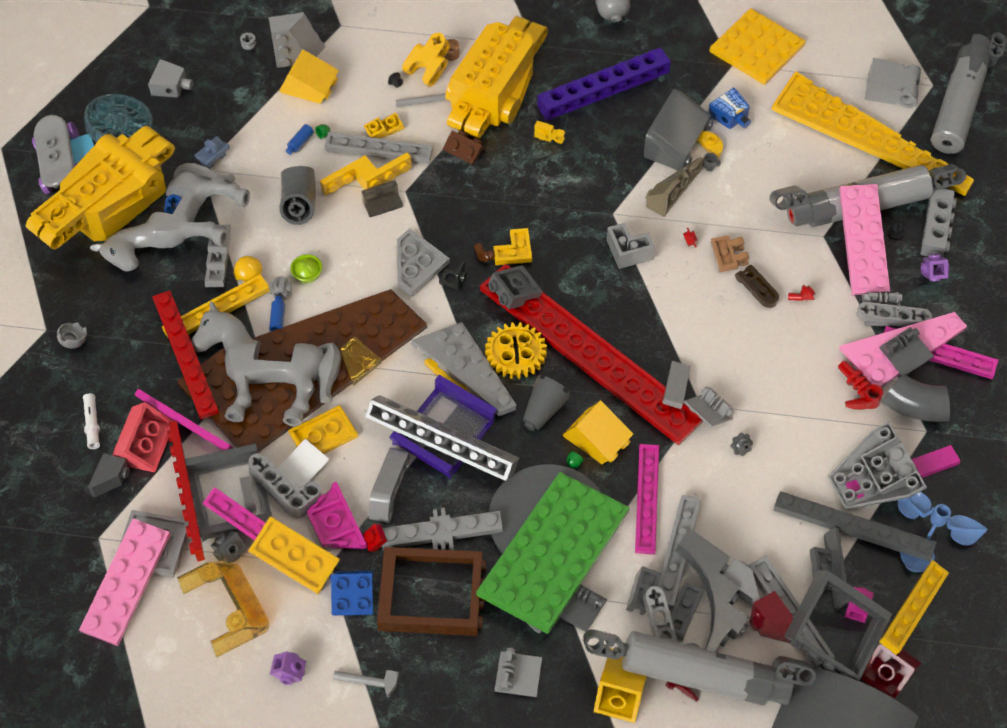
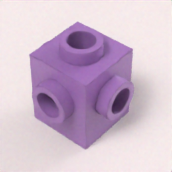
[921,254,949,281]
[269,651,306,685]

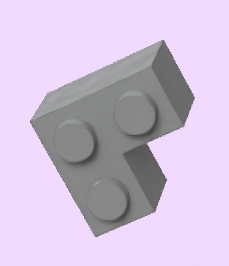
[607,223,655,269]

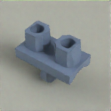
[194,136,230,169]

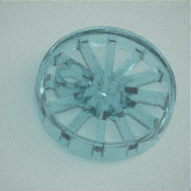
[84,94,153,142]

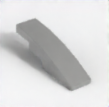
[205,225,231,287]

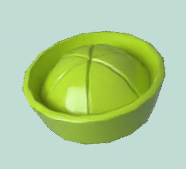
[290,254,322,283]

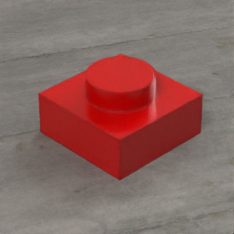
[362,523,387,552]

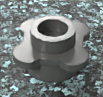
[703,153,721,172]

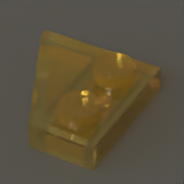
[341,336,381,386]

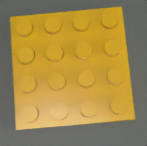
[709,8,806,85]

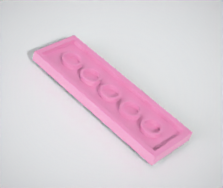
[839,184,890,295]
[79,519,171,646]

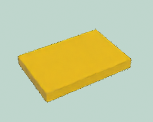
[288,405,358,454]

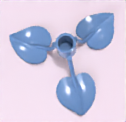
[898,492,987,572]

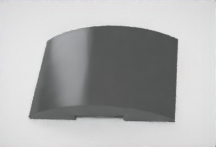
[772,667,918,728]

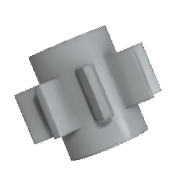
[269,276,292,300]

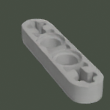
[857,302,932,326]

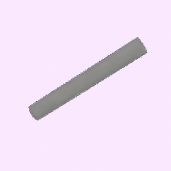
[396,94,446,107]

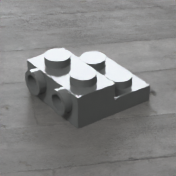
[489,265,543,310]

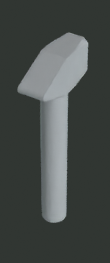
[333,670,399,698]

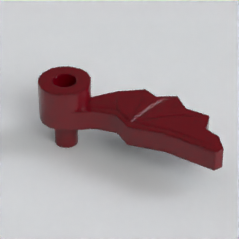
[665,682,699,702]

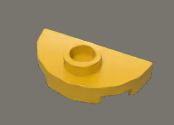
[697,131,723,158]

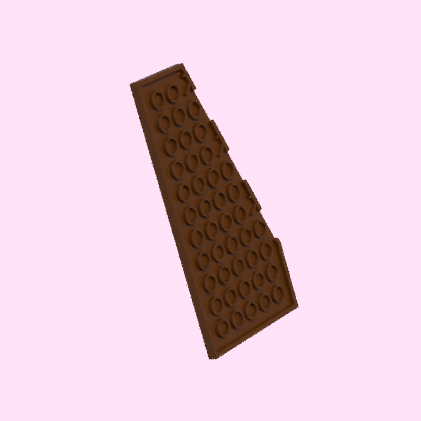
[177,289,428,453]

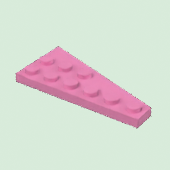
[839,312,967,388]

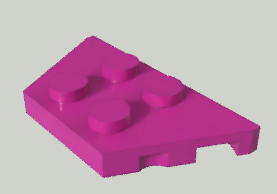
[306,481,367,549]

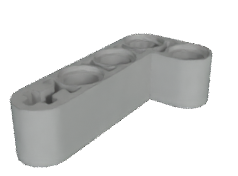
[369,447,410,524]
[248,454,321,518]
[643,586,700,648]

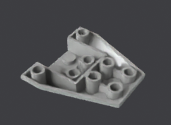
[828,421,927,510]

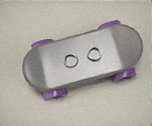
[32,115,79,195]

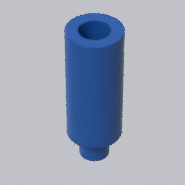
[285,124,314,155]
[269,296,285,331]

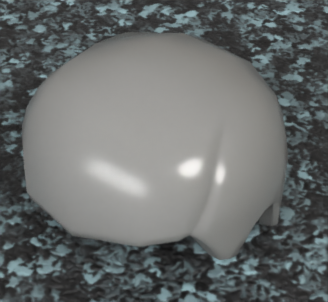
[57,322,87,349]

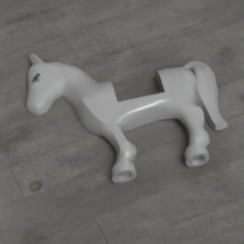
[90,163,250,271]
[191,301,342,426]

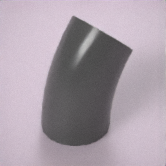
[279,166,316,225]
[882,374,950,422]

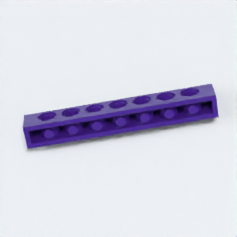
[537,47,671,121]

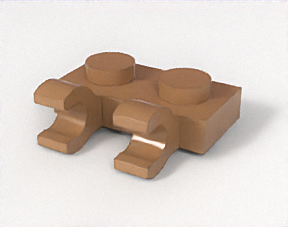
[711,235,749,272]

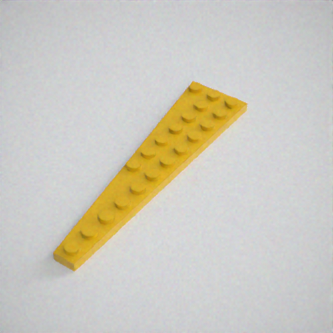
[771,71,974,196]

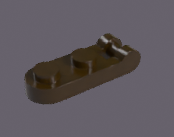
[735,265,779,308]

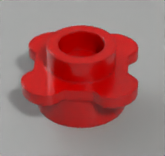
[683,227,698,248]

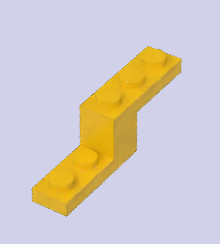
[320,152,412,196]

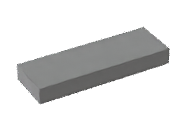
[662,361,691,409]

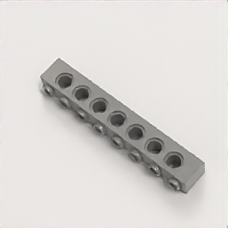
[365,395,519,481]

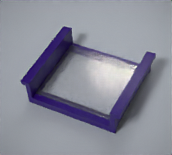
[389,375,497,479]

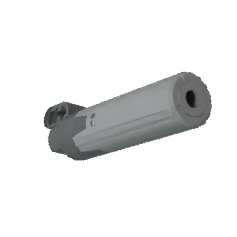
[931,33,1007,154]

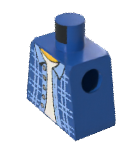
[708,88,751,129]

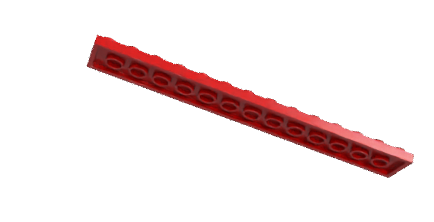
[480,263,703,446]

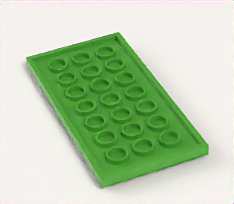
[476,472,630,634]

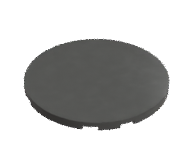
[489,464,601,554]

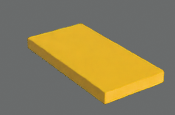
[248,516,340,595]

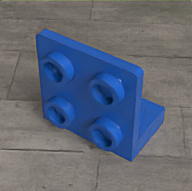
[331,570,374,616]

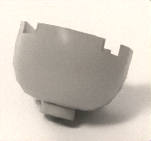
[596,0,630,22]

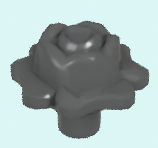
[731,432,753,456]

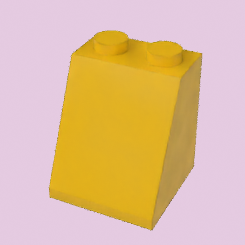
[279,49,339,104]
[563,400,633,464]
[594,648,648,723]

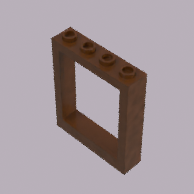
[377,547,486,636]

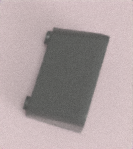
[644,89,714,171]

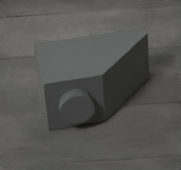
[88,453,130,497]

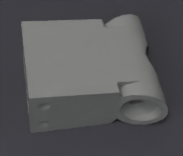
[864,58,921,108]

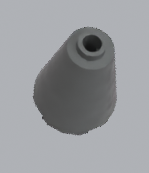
[523,375,571,431]

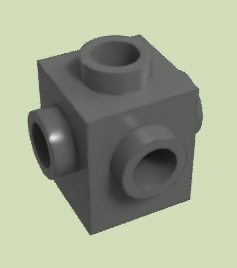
[210,530,248,564]

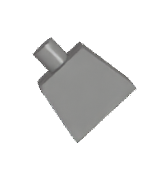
[148,60,193,97]

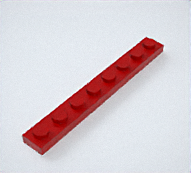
[152,291,219,420]
[167,421,205,562]

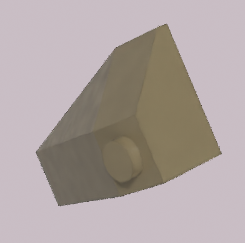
[645,157,704,217]

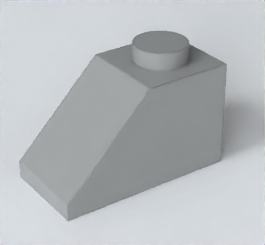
[723,558,759,606]

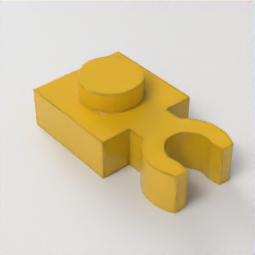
[534,121,565,144]

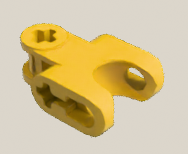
[402,32,450,87]

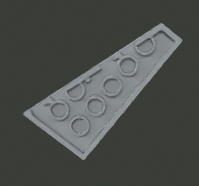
[411,322,517,416]

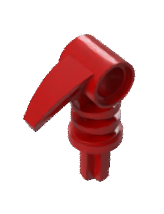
[838,361,883,410]

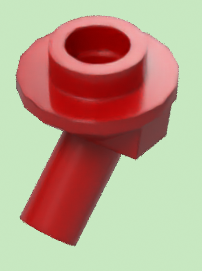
[788,285,815,301]

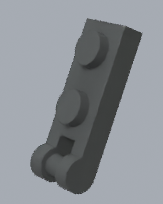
[663,582,704,641]

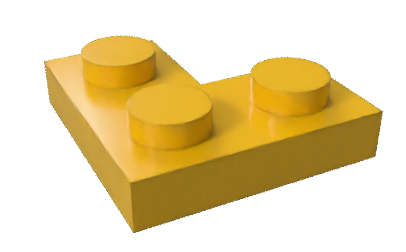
[493,228,532,265]

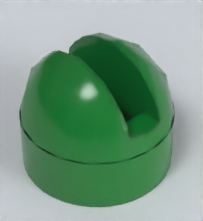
[315,124,331,139]
[566,451,584,468]

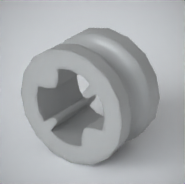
[240,33,256,50]

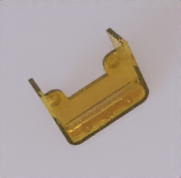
[177,562,270,658]

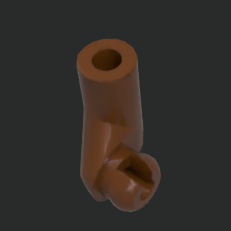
[474,243,495,262]

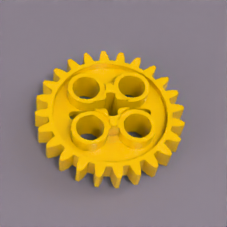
[485,322,547,379]

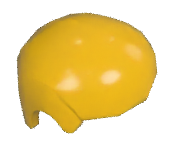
[233,256,263,282]

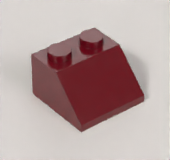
[749,591,794,643]
[861,643,922,699]

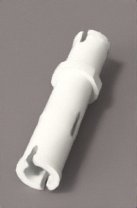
[83,393,100,449]

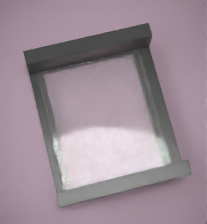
[185,444,272,543]

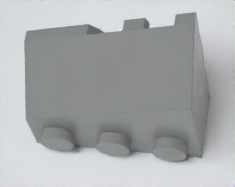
[269,12,325,68]

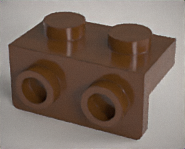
[442,130,486,165]

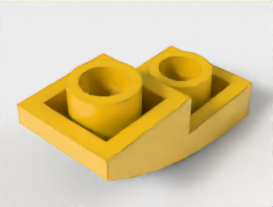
[363,112,404,138]

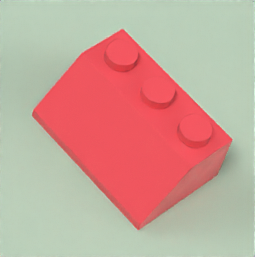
[112,402,173,472]

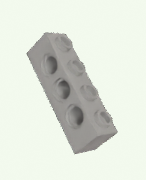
[920,187,957,257]

